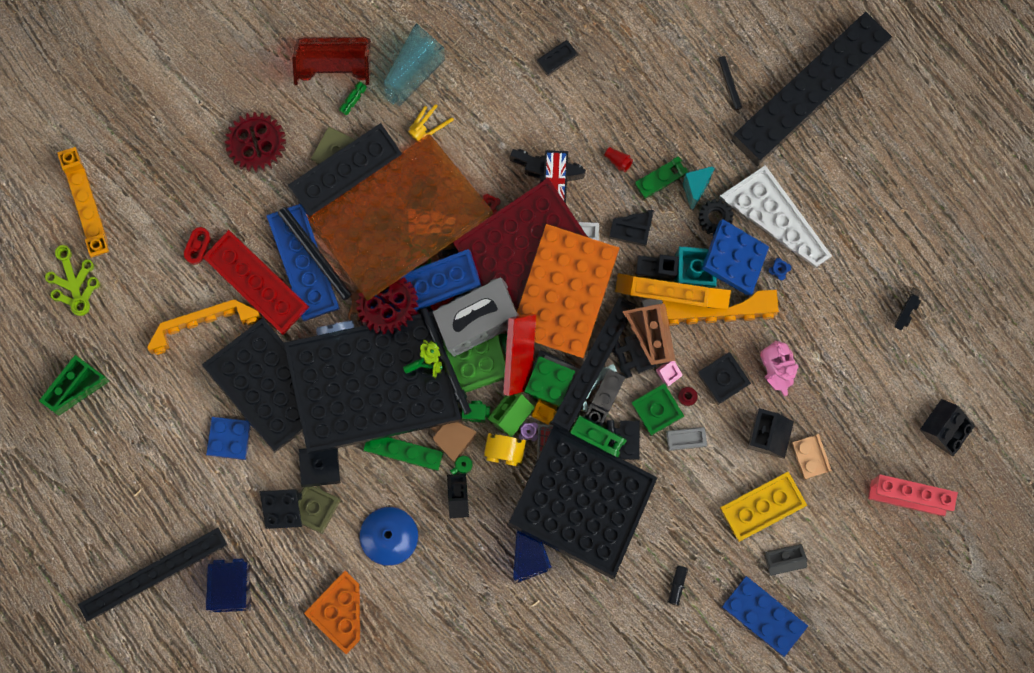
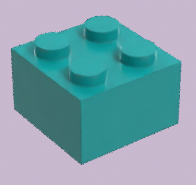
[674,247,717,288]

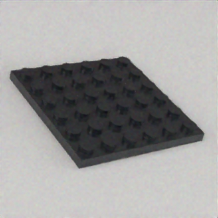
[507,425,658,579]

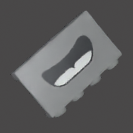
[433,277,520,357]

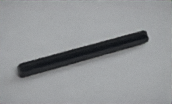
[278,207,352,300]

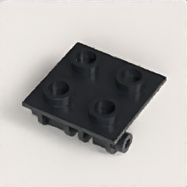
[259,489,302,529]

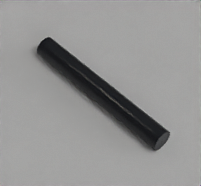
[718,56,742,110]

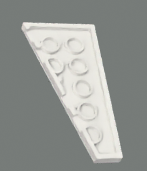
[719,165,832,268]

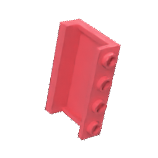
[868,474,958,517]

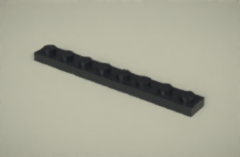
[550,296,636,433]
[78,528,228,622]

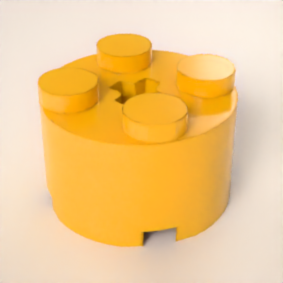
[484,433,526,467]

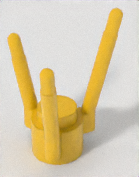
[408,104,454,142]

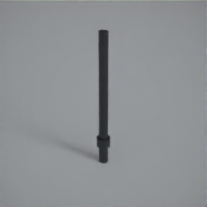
[420,308,472,415]

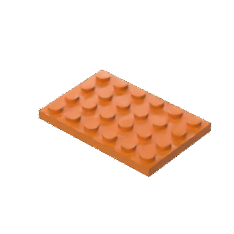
[517,224,620,358]

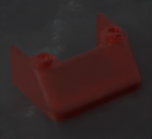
[292,37,371,85]

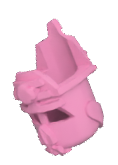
[760,341,799,396]

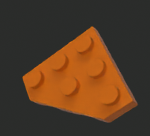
[304,571,360,655]

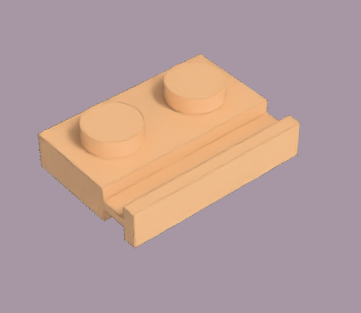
[791,434,832,480]

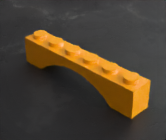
[662,290,779,326]

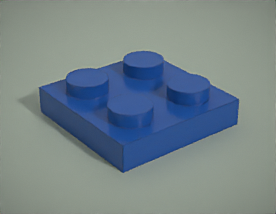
[206,417,251,460]

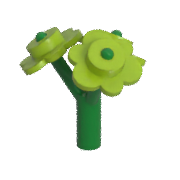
[403,340,443,378]

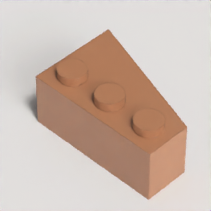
[623,304,676,365]

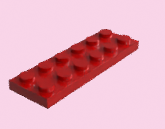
[203,230,309,335]

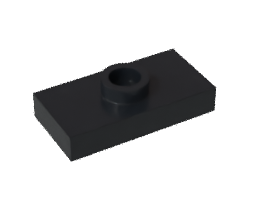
[537,40,578,76]

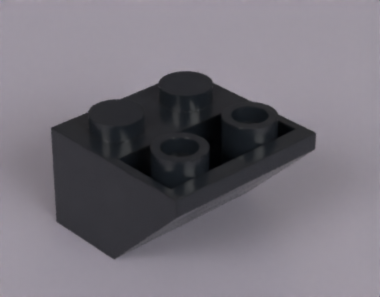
[920,399,975,457]
[747,408,794,459]

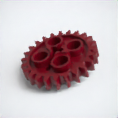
[225,112,287,173]
[356,273,419,334]

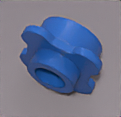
[769,258,791,281]

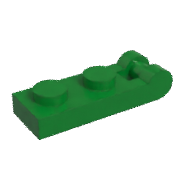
[635,156,689,200]
[570,415,627,457]

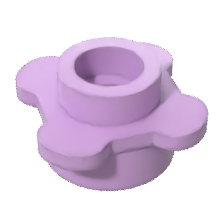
[519,422,538,441]

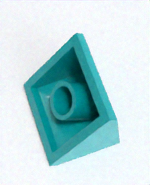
[682,166,715,210]

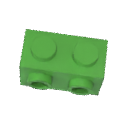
[488,393,535,437]

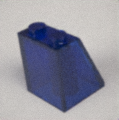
[513,530,552,584]
[206,559,251,613]

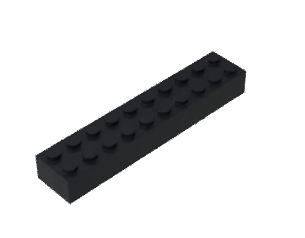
[731,11,892,167]

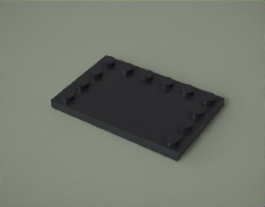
[202,318,303,453]

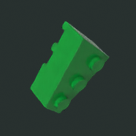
[39,355,110,416]

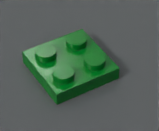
[524,356,575,407]
[631,383,684,436]

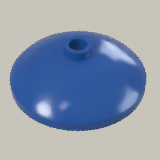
[360,507,418,566]

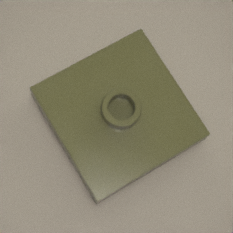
[311,127,355,164]
[298,486,341,535]

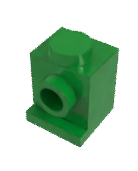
[462,401,490,423]

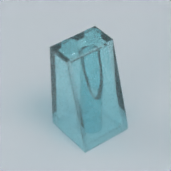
[384,23,445,107]

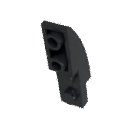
[510,149,586,181]
[584,368,626,426]

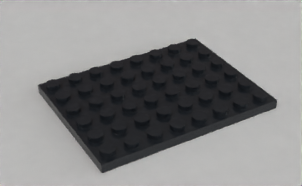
[284,311,461,454]

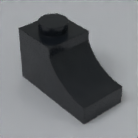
[447,473,469,519]

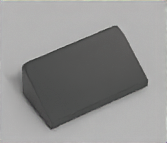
[764,544,807,576]

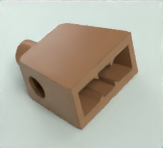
[430,422,477,464]

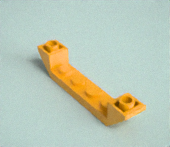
[57,147,109,258]
[615,273,731,309]
[147,299,262,355]

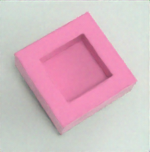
[656,361,682,386]

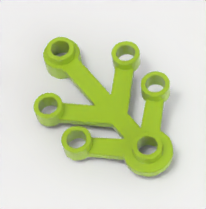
[45,245,100,316]

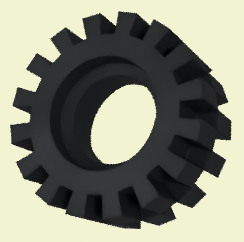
[698,199,734,236]

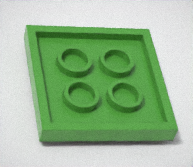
[442,335,506,392]

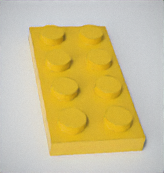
[720,471,808,543]

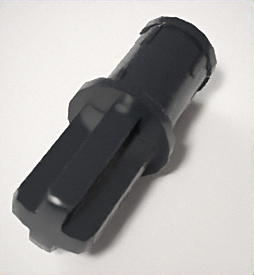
[667,566,688,606]

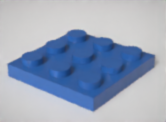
[702,219,769,296]

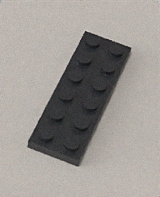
[288,123,402,217]

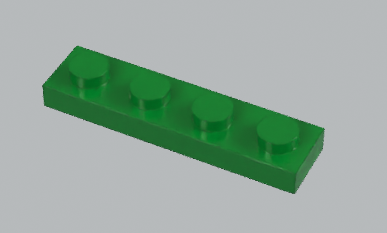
[363,437,443,471]

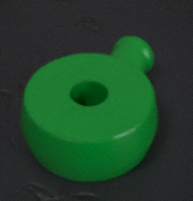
[450,456,473,474]

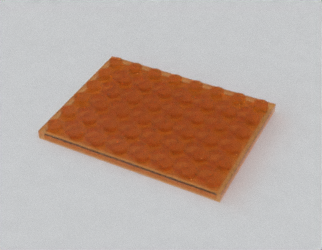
[307,134,493,301]

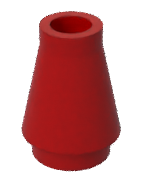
[604,147,633,172]

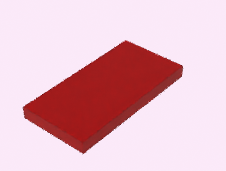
[503,313,536,396]

